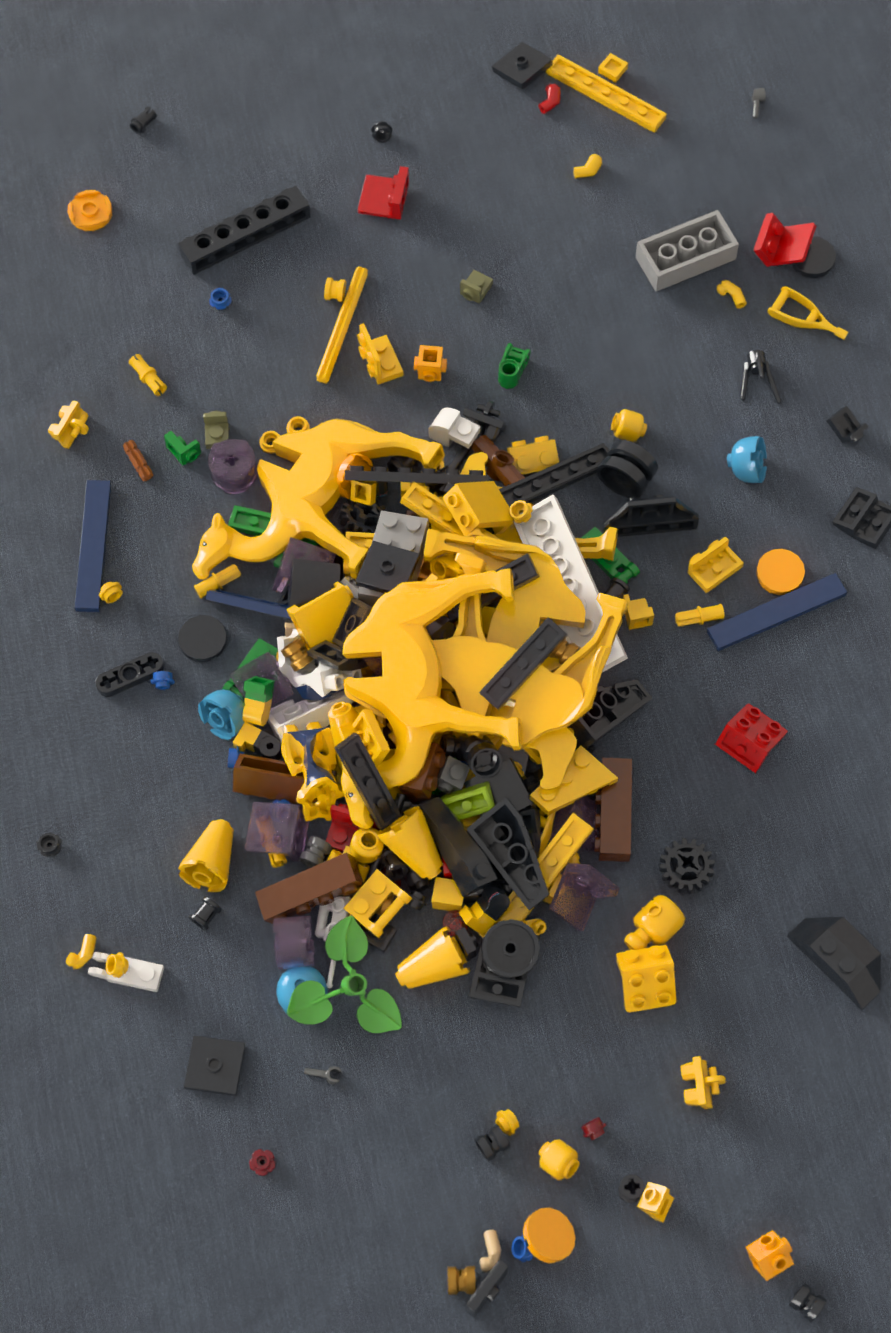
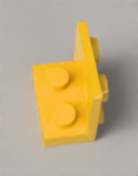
[357,323,404,385]

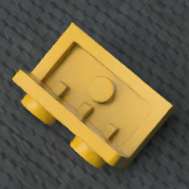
[507,435,559,474]
[688,537,744,593]
[338,709,390,768]

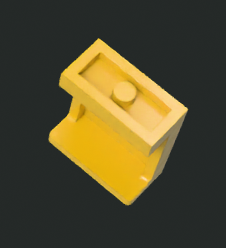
[443,481,514,536]
[286,582,354,650]

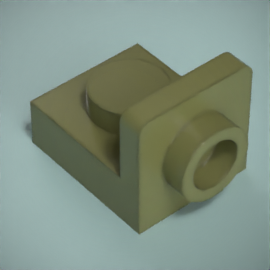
[460,270,493,304]
[203,411,230,449]

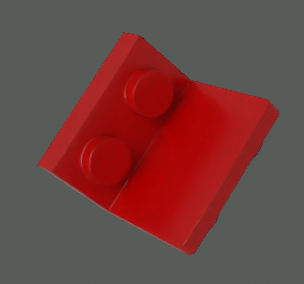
[358,166,409,220]
[753,213,816,267]
[715,704,788,773]
[326,804,380,853]

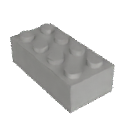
[636,210,739,292]
[358,511,430,607]

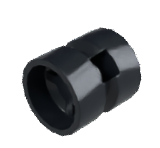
[461,735,502,778]

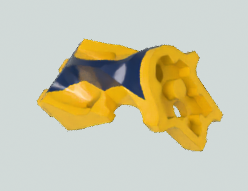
[281,722,345,822]

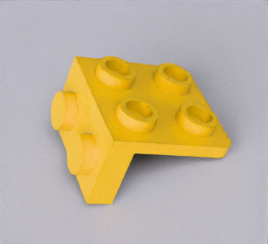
[616,945,676,1013]

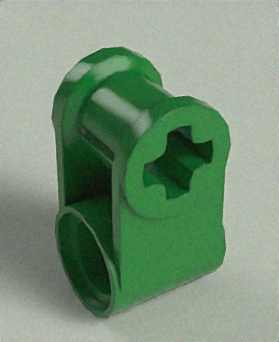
[498,343,531,389]

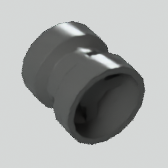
[299,836,332,868]

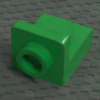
[164,431,201,466]

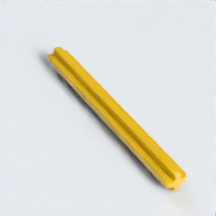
[316,266,368,384]

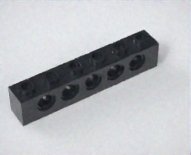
[178,186,311,275]

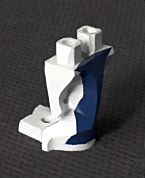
[274,628,362,701]

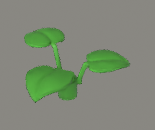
[287,916,402,1033]

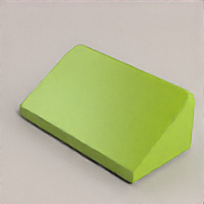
[441,781,495,820]

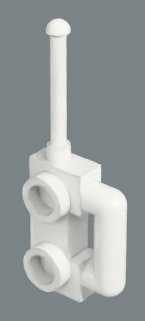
[315,896,352,988]

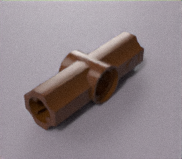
[471,435,525,487]

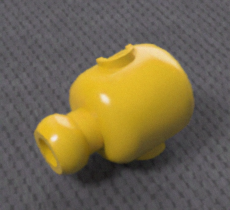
[624,895,685,950]

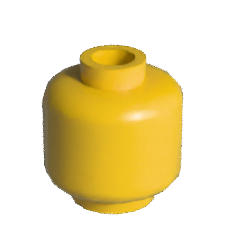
[611,409,647,442]
[350,827,384,864]
[539,1139,580,1180]

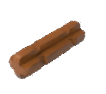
[123,440,153,481]

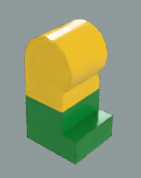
[242,676,275,726]

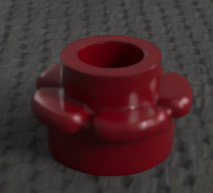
[581,1117,607,1140]
[249,1149,276,1176]

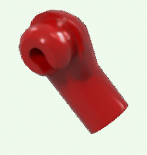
[538,84,561,114]

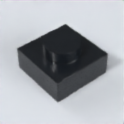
[455,927,479,961]

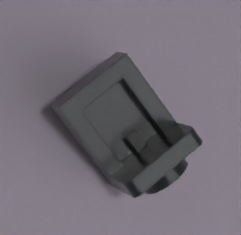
[826,406,869,443]

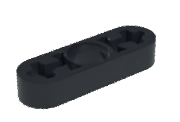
[96,652,164,697]

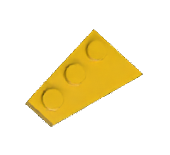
[529,746,618,815]

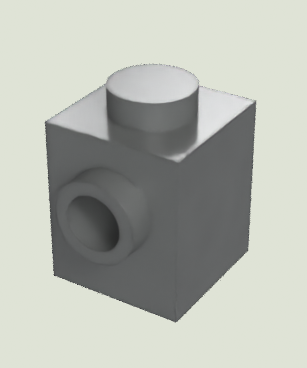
[437,756,470,793]

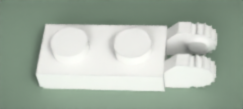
[88,952,164,992]

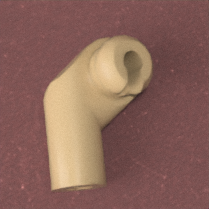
[480,1230,501,1273]

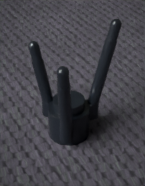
[740,350,781,404]

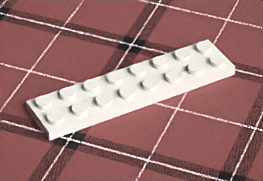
[514,495,628,672]

